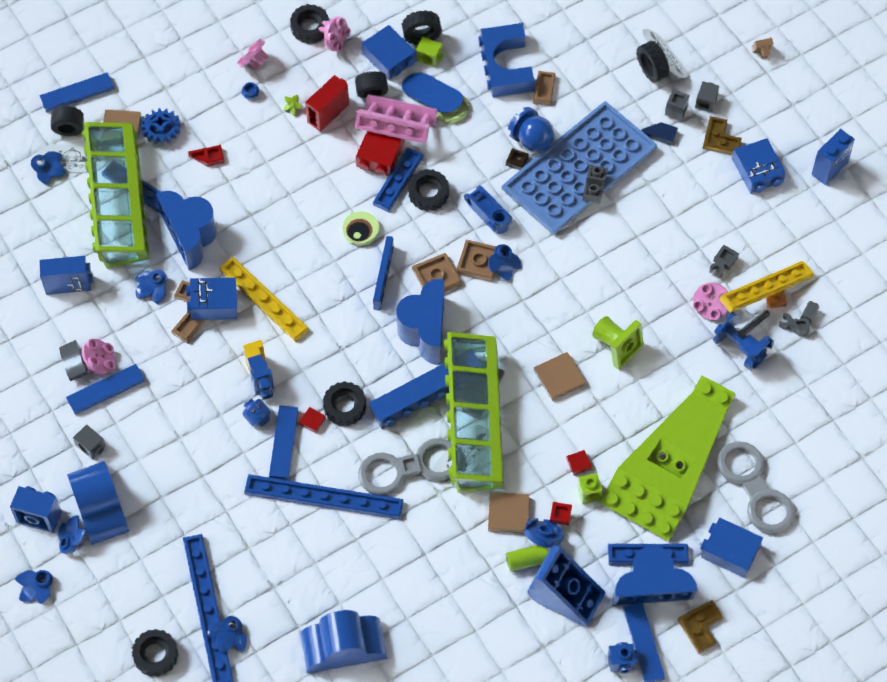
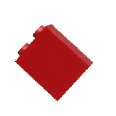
[305,75,349,132]
[355,131,405,176]

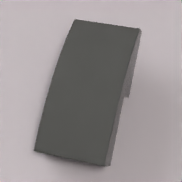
[582,165,608,204]
[59,340,88,382]

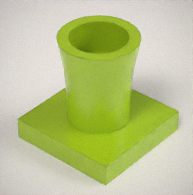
[592,316,644,370]

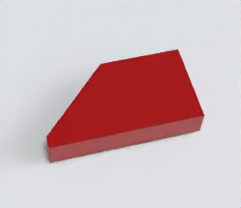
[188,145,225,167]

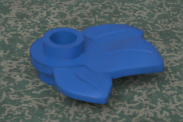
[30,151,66,185]
[488,244,522,281]
[135,269,167,304]
[58,515,87,554]
[15,570,53,604]
[207,616,247,654]

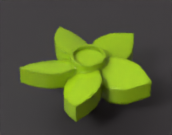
[283,94,303,116]

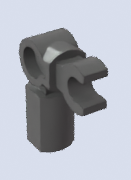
[779,301,820,337]

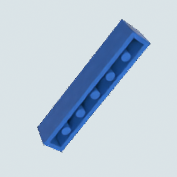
[369,349,483,429]

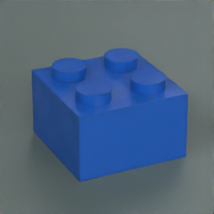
[10,486,62,533]

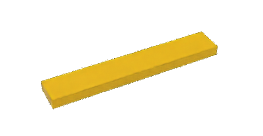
[219,257,309,342]
[719,260,815,313]

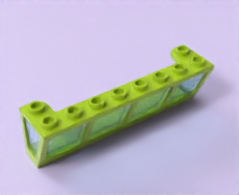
[82,122,150,268]
[444,332,504,492]

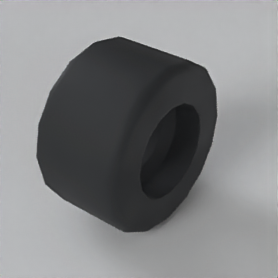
[354,71,389,98]
[50,106,84,136]

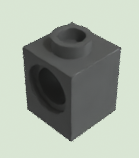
[695,81,720,113]
[665,89,690,121]
[73,424,106,459]

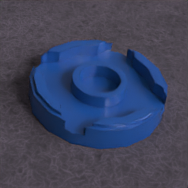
[524,518,564,548]

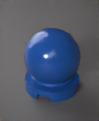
[508,107,555,152]

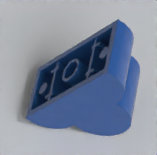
[156,191,217,271]
[396,279,444,365]
[67,461,130,545]
[527,546,606,626]
[612,546,697,606]
[300,610,388,674]

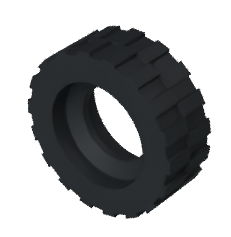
[290,4,329,44]
[401,10,442,45]
[636,40,670,83]
[408,169,449,211]
[323,381,366,426]
[131,629,179,677]

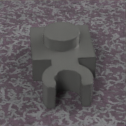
[709,244,740,278]

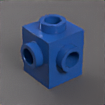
[607,642,639,673]

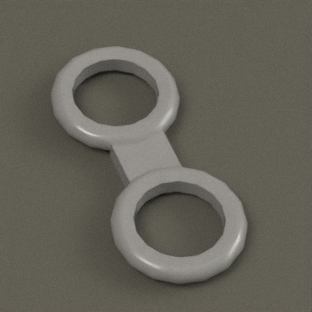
[358,438,462,495]
[717,441,794,533]

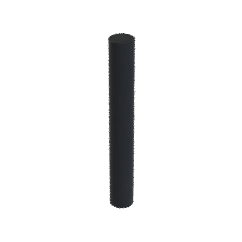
[737,310,770,338]

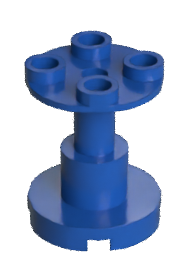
[713,312,774,371]

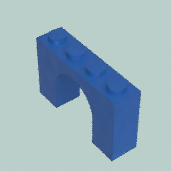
[478,23,535,97]

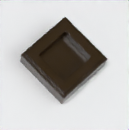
[505,148,529,170]

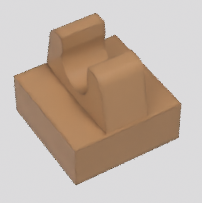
[751,37,774,59]

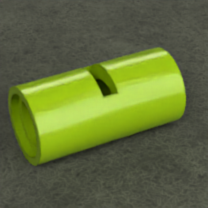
[505,545,548,572]

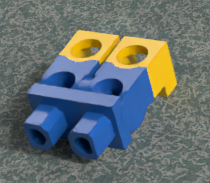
[243,340,274,400]

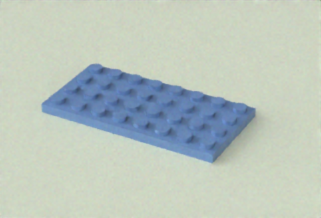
[501,100,658,235]

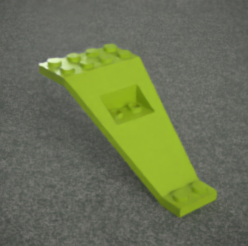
[599,375,737,541]

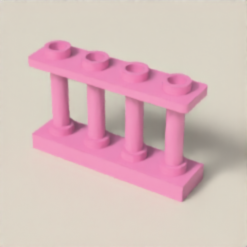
[355,94,438,144]

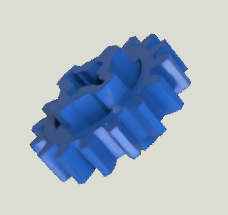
[141,108,181,145]

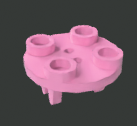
[319,16,351,52]
[237,38,269,70]
[693,282,728,320]
[82,338,116,375]

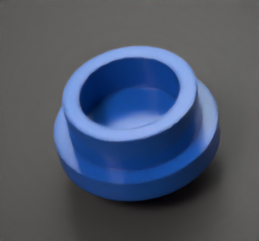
[241,82,260,100]

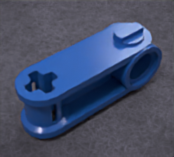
[464,185,513,234]

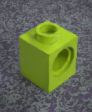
[415,37,444,67]
[577,473,603,505]

